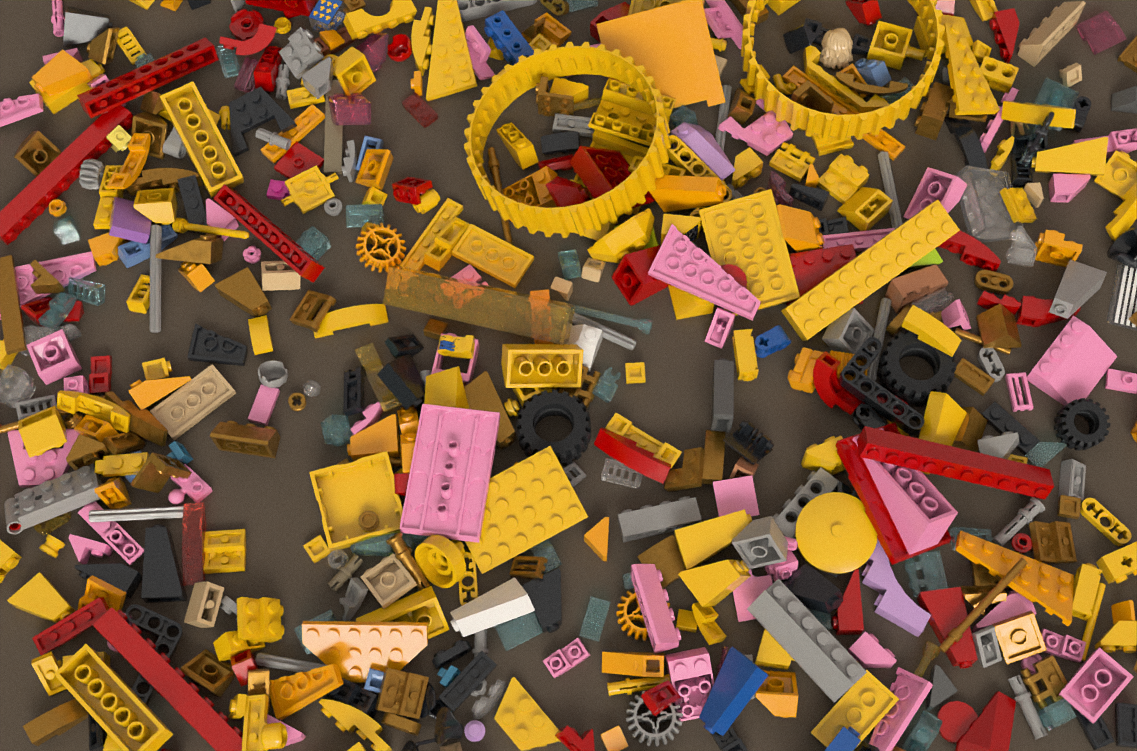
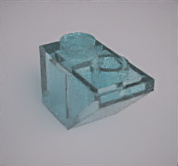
[901,710,943,751]

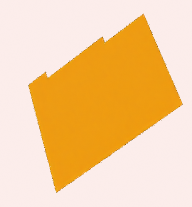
[596,0,725,108]

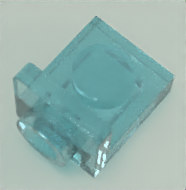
[558,249,581,280]

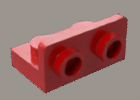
[392,177,433,205]

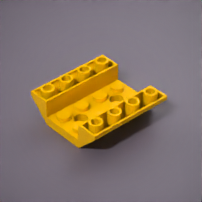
[588,78,676,147]

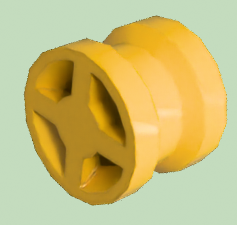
[39,534,65,558]

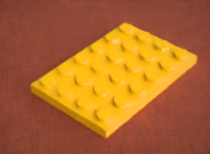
[699,189,800,316]
[465,446,589,574]

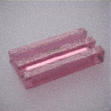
[234,57,259,92]

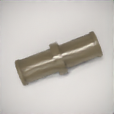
[327,554,364,593]

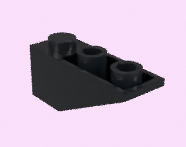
[74,563,143,598]

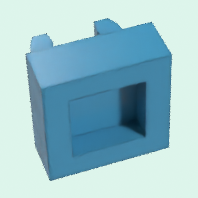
[167,441,193,464]
[437,665,461,689]

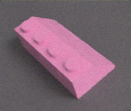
[630,564,681,654]

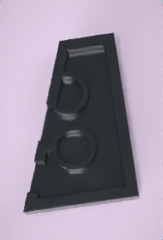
[187,323,248,366]

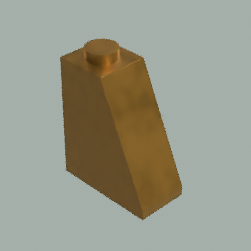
[215,267,272,318]

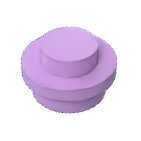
[464,720,485,742]

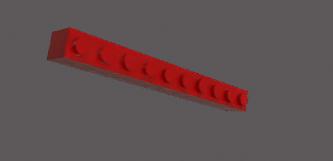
[0,105,133,245]
[857,426,1054,500]
[93,607,243,751]

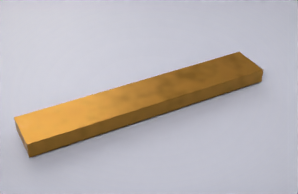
[0,255,27,355]

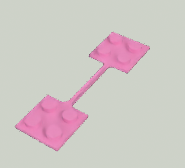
[712,476,773,622]

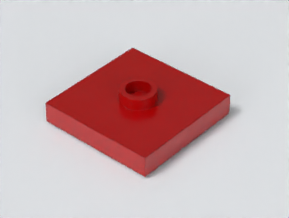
[274,142,324,179]

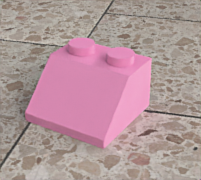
[26,329,82,385]

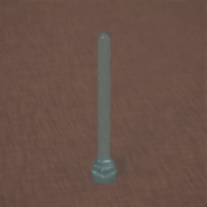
[564,303,653,334]

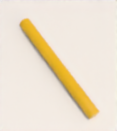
[1081,583,1106,661]

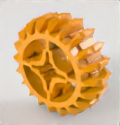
[355,223,406,273]
[616,588,670,641]

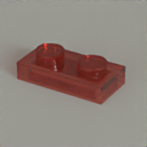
[402,92,438,128]

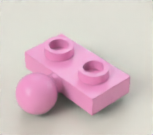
[168,464,212,505]

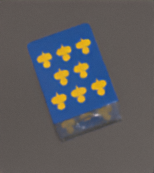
[309,0,345,33]

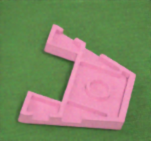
[718,99,793,156]
[8,429,81,488]

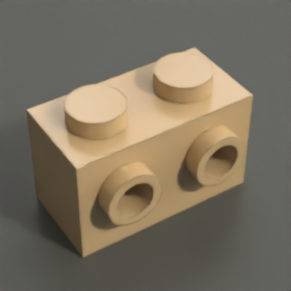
[261,261,300,291]
[184,582,224,628]

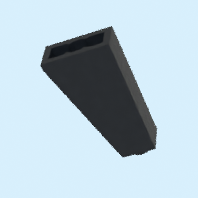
[141,525,187,603]

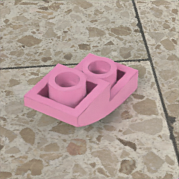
[350,402,383,435]
[1040,629,1086,662]
[543,638,590,678]

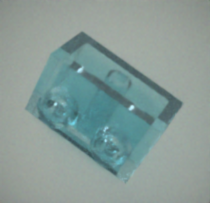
[296,226,331,260]

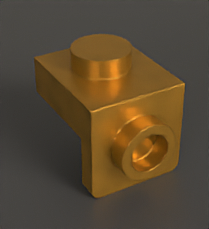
[343,0,366,15]

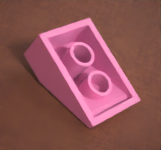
[903,167,968,219]
[1059,648,1134,724]

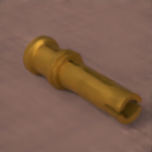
[386,532,430,591]

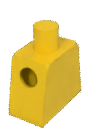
[755,628,795,670]

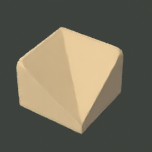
[551,277,573,301]

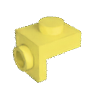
[106,125,132,152]

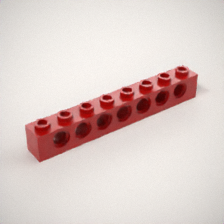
[77,38,219,118]
[214,184,325,283]

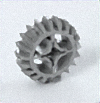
[626,690,683,747]

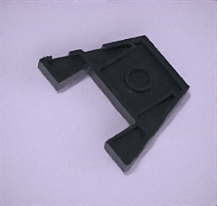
[229,87,297,157]

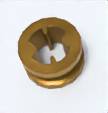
[288,393,306,411]

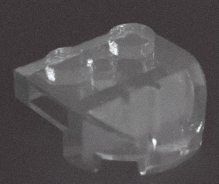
[0,364,36,408]

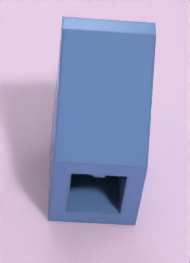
[854,58,892,87]

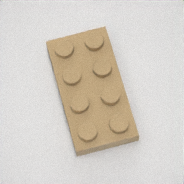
[150,364,236,440]

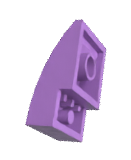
[109,197,151,244]

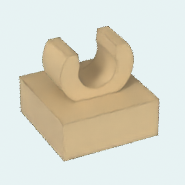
[1059,63,1082,88]

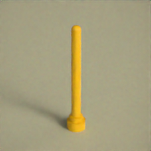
[172,218,249,239]

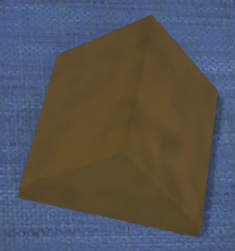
[976,304,1022,348]
[952,407,987,452]
[66,434,113,471]
[180,649,236,698]

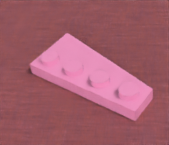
[869,667,933,751]

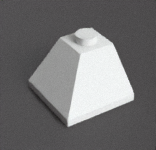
[560,324,602,372]

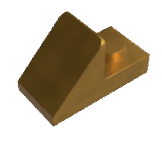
[29,260,65,294]
[960,585,1007,616]

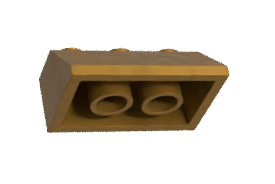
[210,421,281,458]

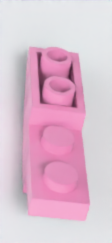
[1072,128,1137,158]
[78,501,144,565]

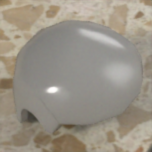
[258,360,288,388]

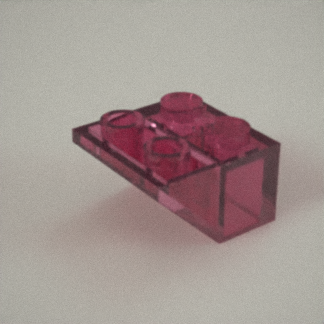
[328,93,371,125]

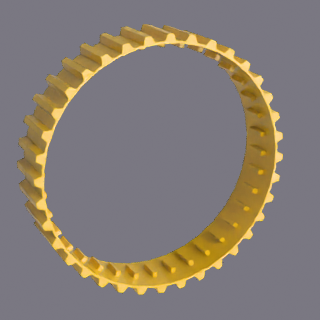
[741,0,945,141]
[464,42,671,238]

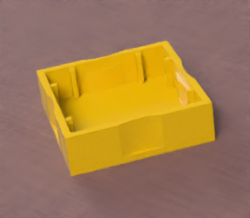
[309,451,403,552]

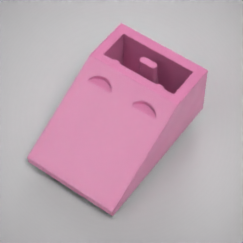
[665,647,714,721]

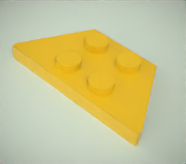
[494,677,561,751]

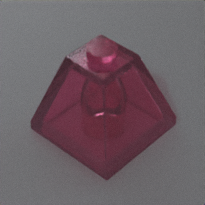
[355,33,389,72]

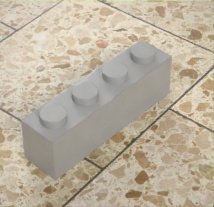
[618,496,702,542]

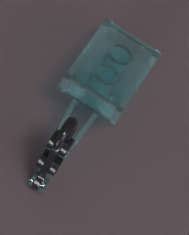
[1019,77,1079,167]

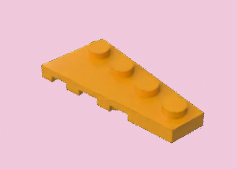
[269,664,344,720]

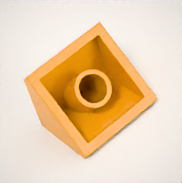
[355,149,393,191]

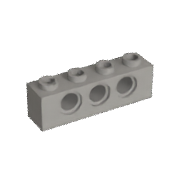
[773,467,839,539]

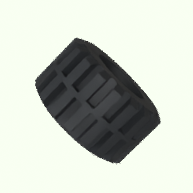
[1054,398,1111,451]

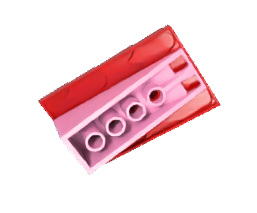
[835,422,958,565]

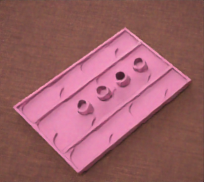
[400,404,500,543]

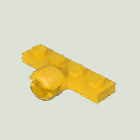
[242,694,288,751]

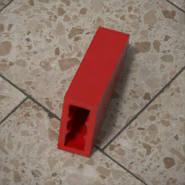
[917,587,978,669]

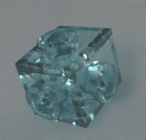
[321,414,352,446]

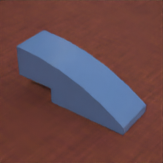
[118,224,178,268]

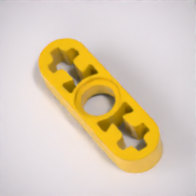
[1080,498,1131,546]
[459,552,478,606]

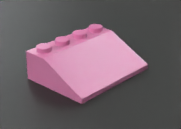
[1027,316,1117,406]

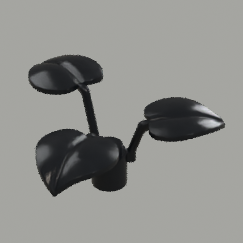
[402,682,463,751]

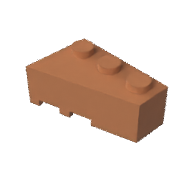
[885,264,948,314]

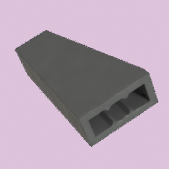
[711,358,734,433]

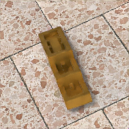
[104,391,168,446]

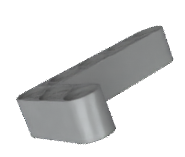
[457,0,537,22]

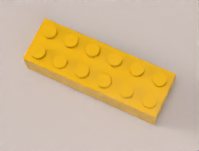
[160,82,244,198]
[54,644,173,751]

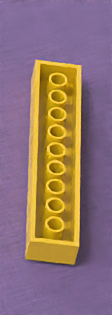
[781,200,960,341]

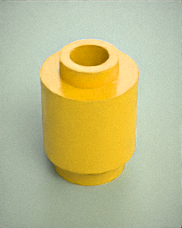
[413,189,440,214]

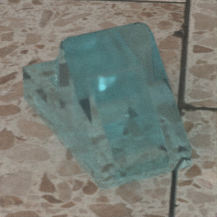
[53,215,80,245]

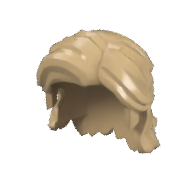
[819,28,853,69]

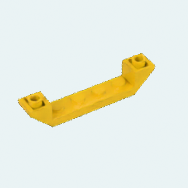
[803,45,890,113]

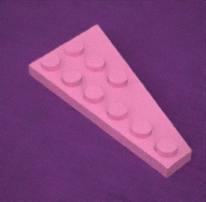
[0,251,97,320]

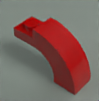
[219,23,278,55]
[813,351,862,415]

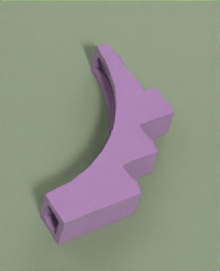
[862,538,931,637]

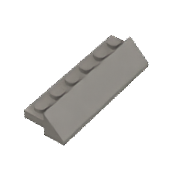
[747,579,867,703]

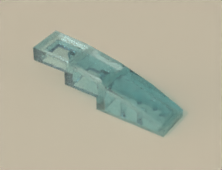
[350,533,429,557]

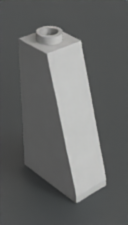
[1049,260,1107,319]

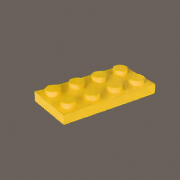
[452,224,534,288]
[811,670,899,751]

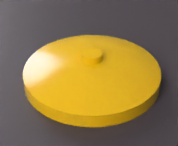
[795,492,878,574]

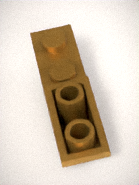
[126,168,203,196]

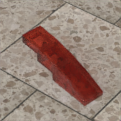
[182,502,206,586]

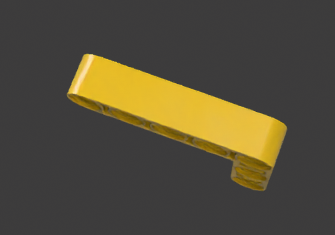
[667,135,732,230]

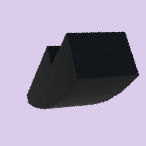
[326,678,378,719]

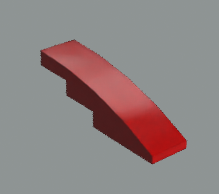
[594,427,671,484]

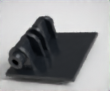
[723,420,774,465]

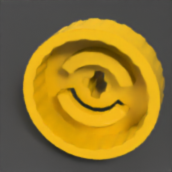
[415,535,466,588]

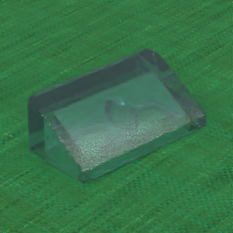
[346,204,384,228]

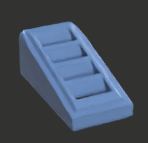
[356,135,384,171]

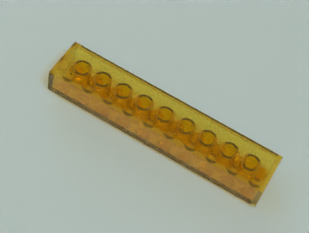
[383,265,576,345]

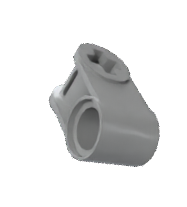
[163,127,186,159]

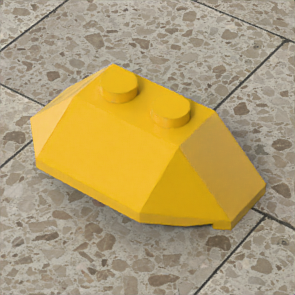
[587,208,655,263]

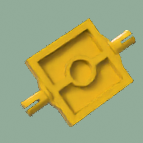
[281,165,339,214]

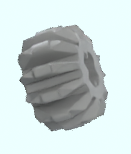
[79,159,104,190]

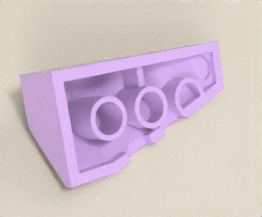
[671,122,735,180]

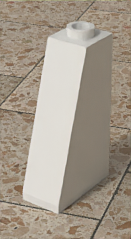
[450,577,535,637]

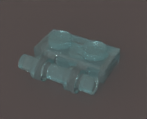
[904,551,948,597]

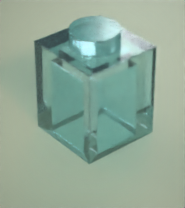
[1038,698,1077,731]

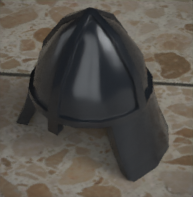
[1107,228,1137,269]

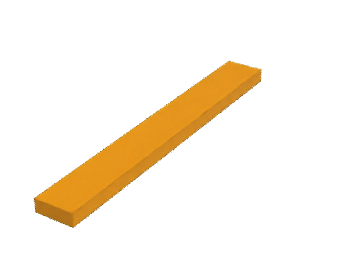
[782,65,906,161]

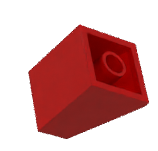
[611,245,670,306]

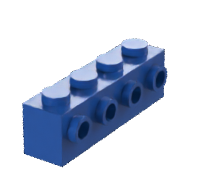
[484,10,534,66]

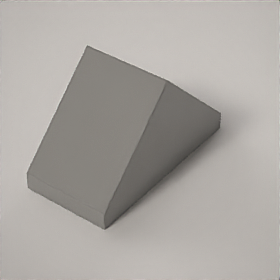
[972,625,1002,668]

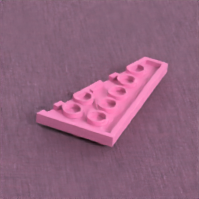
[648,224,761,321]

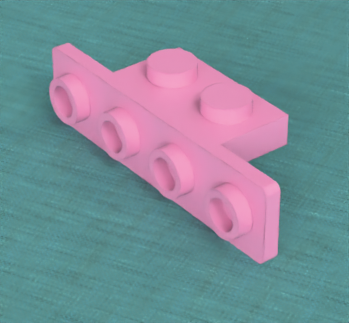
[704,0,743,49]
[465,25,495,80]

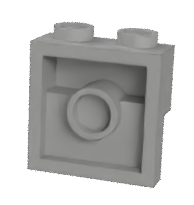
[279,27,324,79]

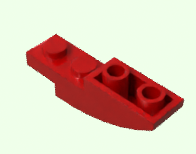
[938,231,1001,272]

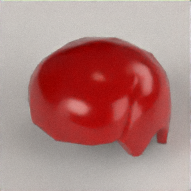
[387,34,413,62]

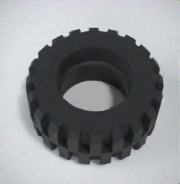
[878,330,956,406]
[516,389,591,465]

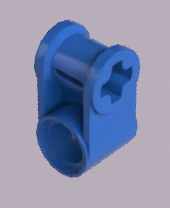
[754,325,791,358]

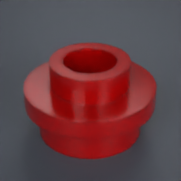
[1011,533,1032,553]

